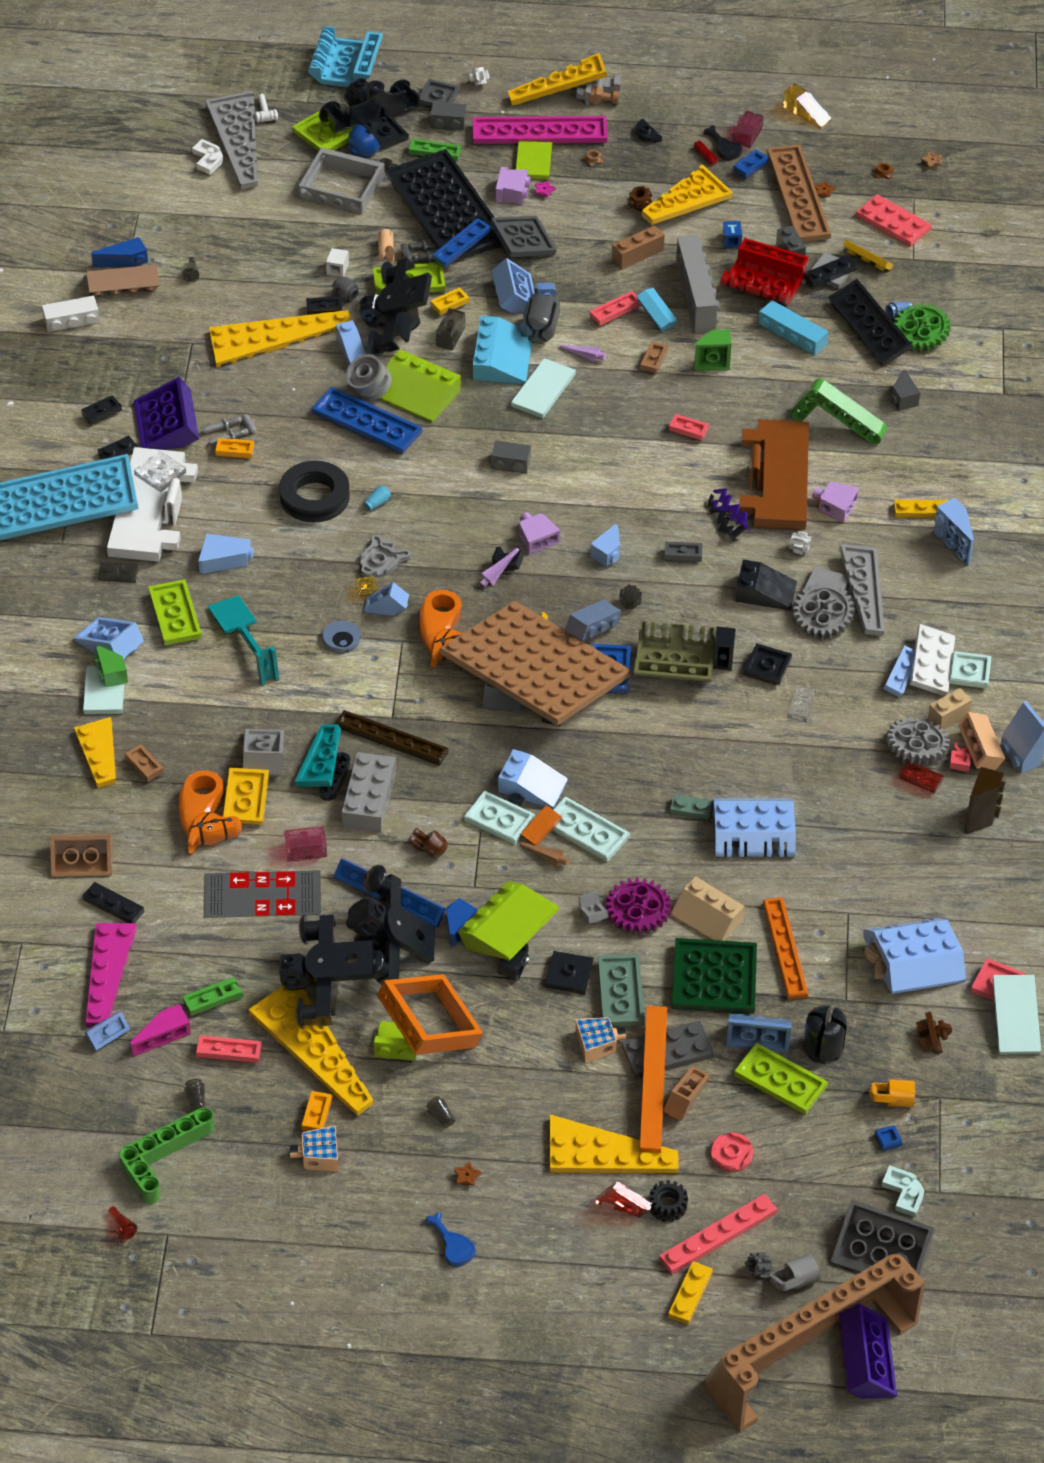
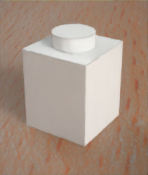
[326,248,349,277]

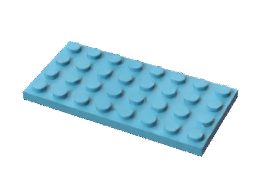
[0,454,139,540]

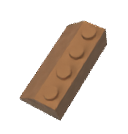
[87,265,159,296]

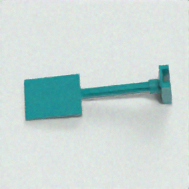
[208,595,280,686]

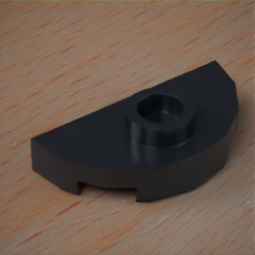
[636,118,662,143]

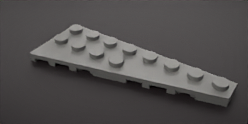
[205,90,258,190]

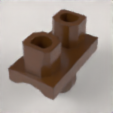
[916,1012,952,1054]

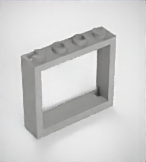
[298,148,385,214]

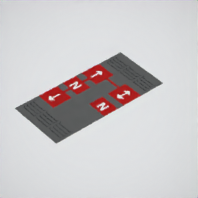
[204,870,321,917]

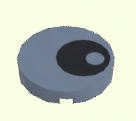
[323,620,360,653]

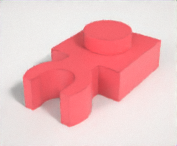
[949,743,971,772]

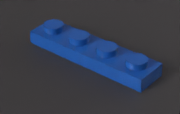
[432,218,491,268]

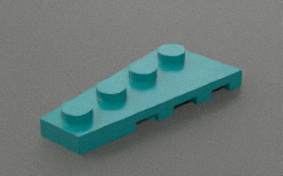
[295,724,341,787]

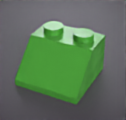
[694,329,732,371]

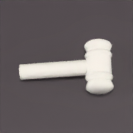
[255,94,278,123]

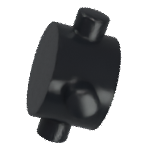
[507,793,525,806]

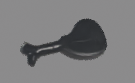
[704,125,742,161]

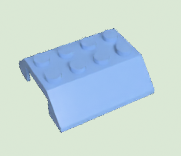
[712,798,796,857]
[863,918,966,994]

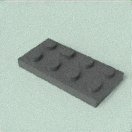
[621,1021,714,1078]

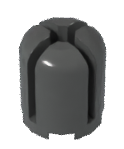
[521,293,560,344]

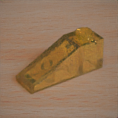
[783,83,832,129]

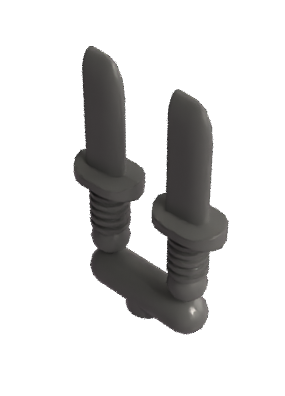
[400,240,436,263]

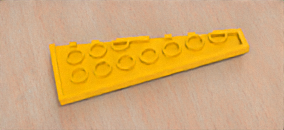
[209,310,351,368]
[249,986,374,1116]

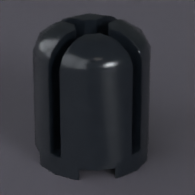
[803,1005,847,1064]

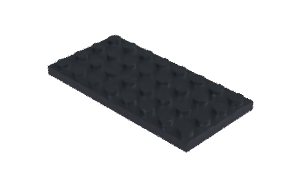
[386,149,502,263]

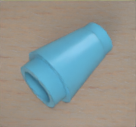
[364,485,391,511]

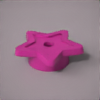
[535,181,556,197]

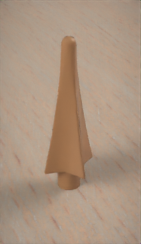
[519,842,569,868]

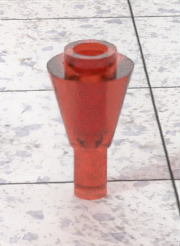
[108,1206,138,1240]

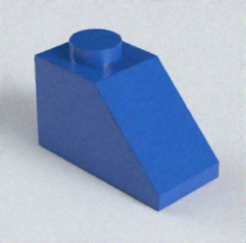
[446,898,478,947]

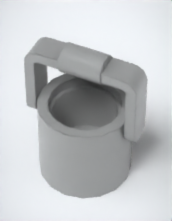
[769,1254,821,1291]

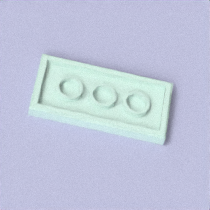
[511,358,576,419]
[551,796,630,862]
[992,975,1041,1055]

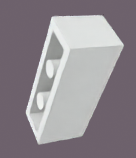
[42,296,100,332]

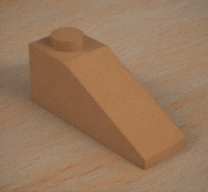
[663,1066,710,1121]

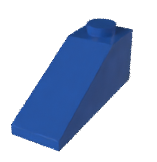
[91,237,148,268]

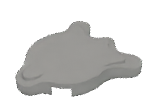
[360,535,411,577]

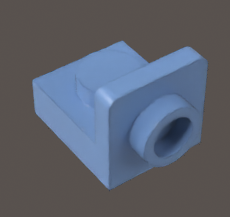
[537,283,555,297]

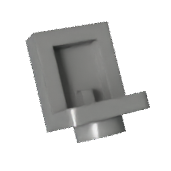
[578,891,608,924]

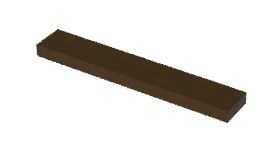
[335,710,449,766]

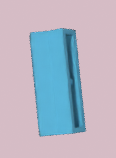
[636,288,678,333]

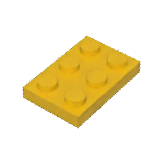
[223,768,269,825]

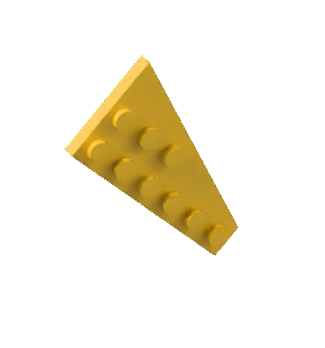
[641,164,733,225]
[550,1115,679,1174]

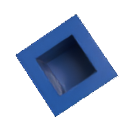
[722,221,742,248]

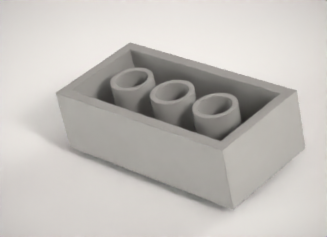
[342,752,396,832]

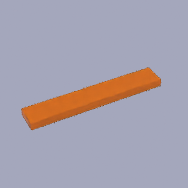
[763,897,808,1000]

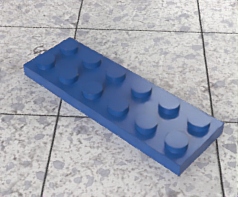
[312,387,422,454]

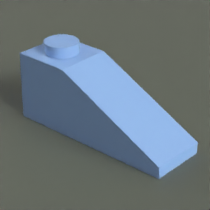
[336,320,365,365]

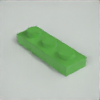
[409,138,462,162]

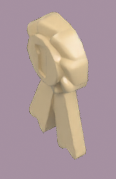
[864,942,887,980]

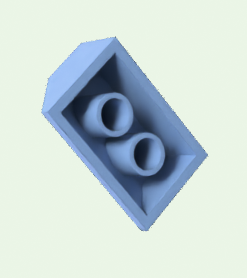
[492,258,535,314]

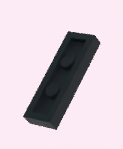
[804,255,857,288]
[83,882,145,923]

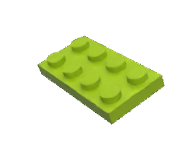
[373,263,446,295]
[148,579,202,646]
[734,1043,828,1115]

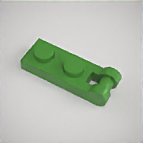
[182,978,244,1016]

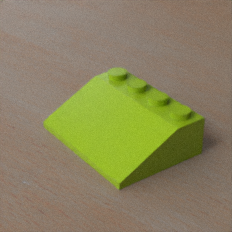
[379,349,461,423]
[458,881,560,960]

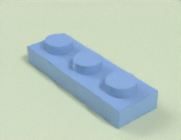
[883,645,915,698]

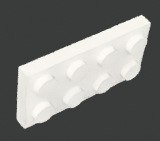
[910,624,955,696]

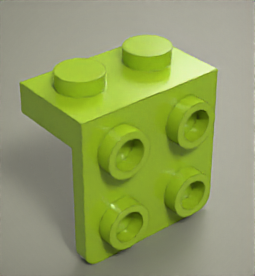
[374,1021,417,1061]

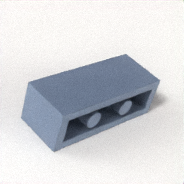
[565,599,621,641]

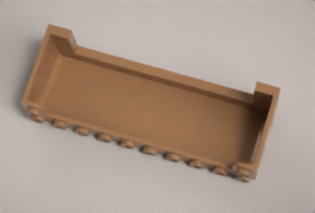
[705,1254,925,1432]

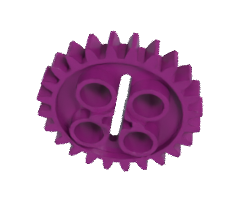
[605,877,671,935]

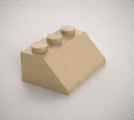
[671,876,745,941]

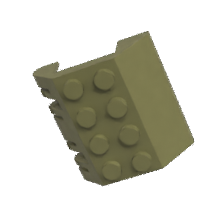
[634,621,716,682]

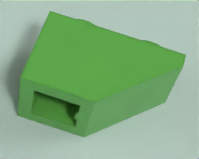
[94,646,128,687]

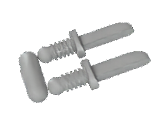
[203,414,256,445]

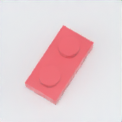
[669,414,709,441]

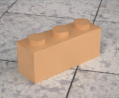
[958,712,1005,771]

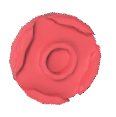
[711,1132,753,1172]

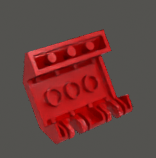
[720,238,809,305]

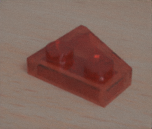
[595,1181,652,1218]

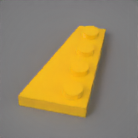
[74,717,116,789]

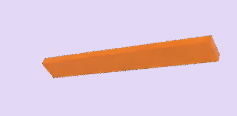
[640,1006,667,1153]

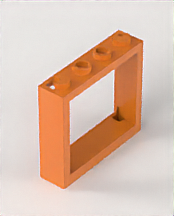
[377,974,483,1055]

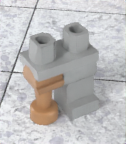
[576,74,622,105]

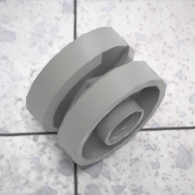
[346,354,392,401]

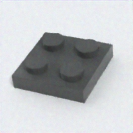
[419,79,460,108]

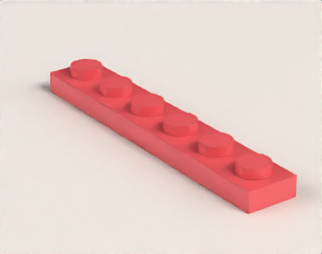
[659,1194,777,1275]

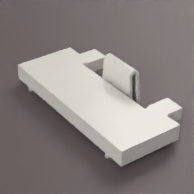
[107,447,198,562]

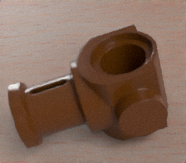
[627,185,652,211]

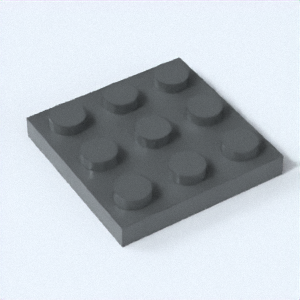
[490,216,557,257]

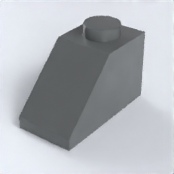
[891,369,920,411]

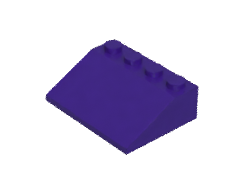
[134,377,199,450]

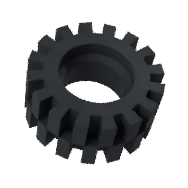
[649,1180,688,1222]

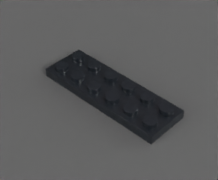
[828,279,913,366]

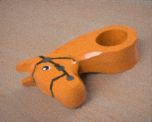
[419,590,463,668]
[178,770,242,855]

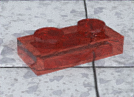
[899,761,944,794]

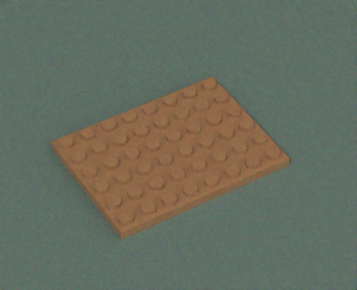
[440,601,631,726]

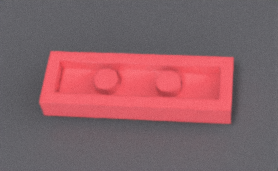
[589,291,641,326]
[196,1035,262,1063]

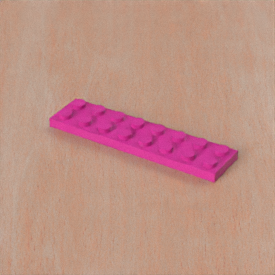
[473,116,607,144]

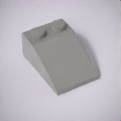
[243,729,284,777]

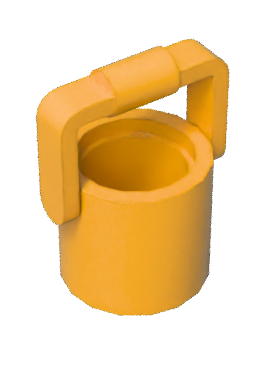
[869,1079,915,1108]

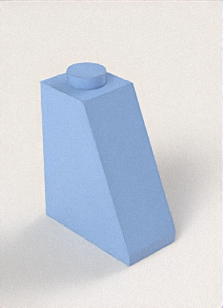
[198,534,254,574]

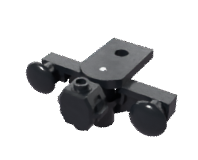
[319,78,420,149]
[359,258,432,357]
[346,865,435,985]
[279,914,374,1030]

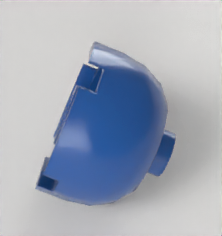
[348,124,381,158]

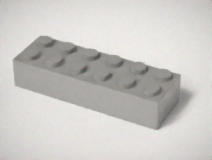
[676,234,720,333]

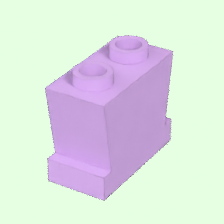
[496,167,531,205]

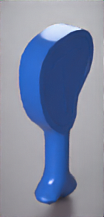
[425,1212,476,1267]

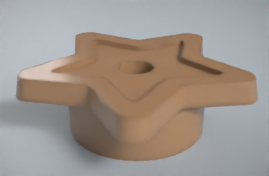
[582,150,603,167]
[921,152,942,168]

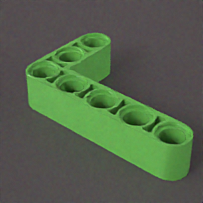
[790,378,887,444]
[119,1107,214,1204]

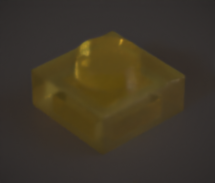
[355,576,378,597]

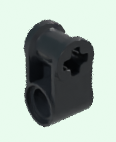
[497,943,529,981]

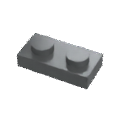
[664,541,702,562]

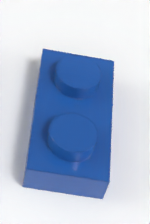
[733,150,768,178]

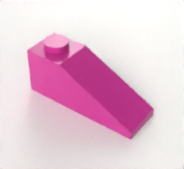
[130,1004,191,1057]

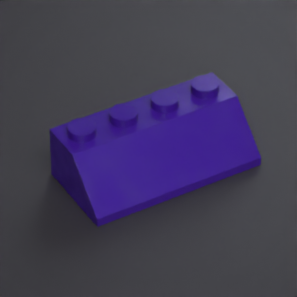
[839,1303,897,1399]

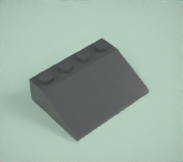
[831,1200,936,1276]

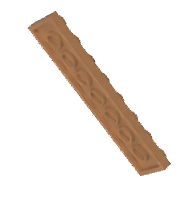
[767,144,831,242]

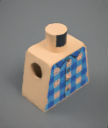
[575,1017,626,1063]
[290,1126,338,1172]

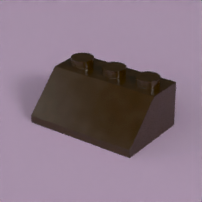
[964,767,1006,834]

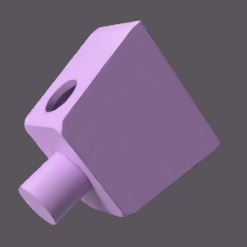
[812,482,859,523]
[519,512,560,555]

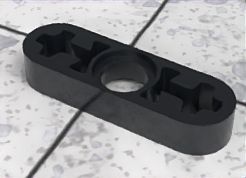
[319,752,350,801]

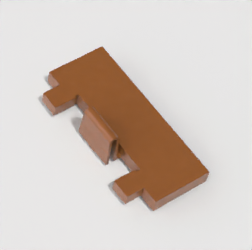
[739,419,809,530]

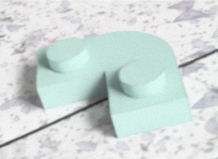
[882,1165,924,1217]

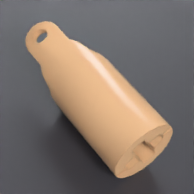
[378,229,394,264]

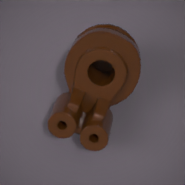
[407,828,448,857]

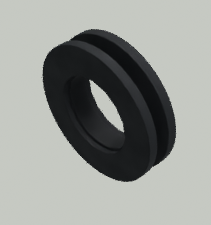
[279,461,350,522]

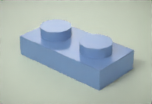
[84,1011,130,1050]

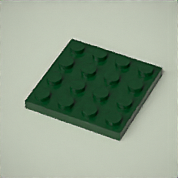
[672,938,757,1014]

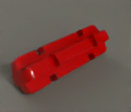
[694,140,718,165]

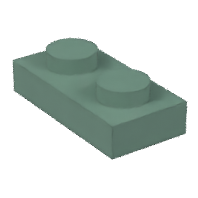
[670,794,713,821]

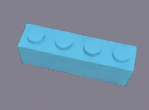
[758,300,829,356]

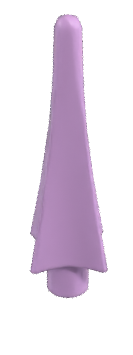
[560,344,606,363]
[479,548,519,588]

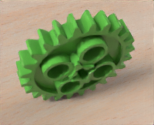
[894,302,951,352]

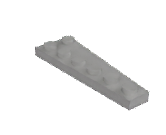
[839,544,885,636]

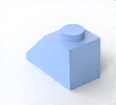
[590,524,620,567]
[364,582,409,616]

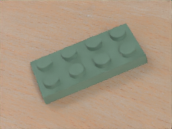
[598,954,645,1027]

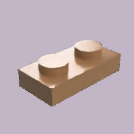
[640,341,668,374]
[125,744,164,782]

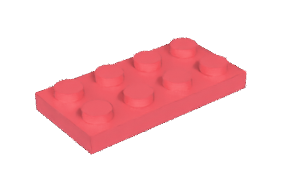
[856,194,932,247]

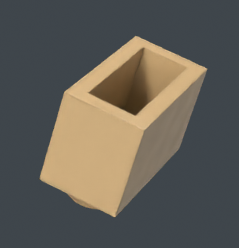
[928,688,972,729]

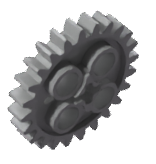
[793,582,855,639]
[886,717,950,765]

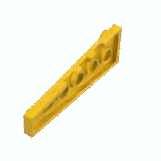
[508,53,608,106]

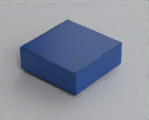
[874,1125,903,1152]

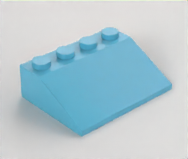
[473,316,532,384]

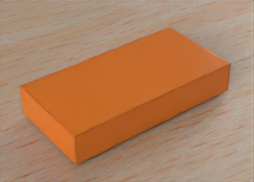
[521,805,562,846]

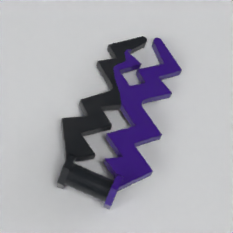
[707,488,750,541]

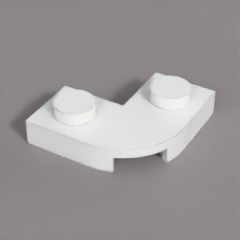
[192,139,223,175]

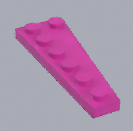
[86,923,137,1027]

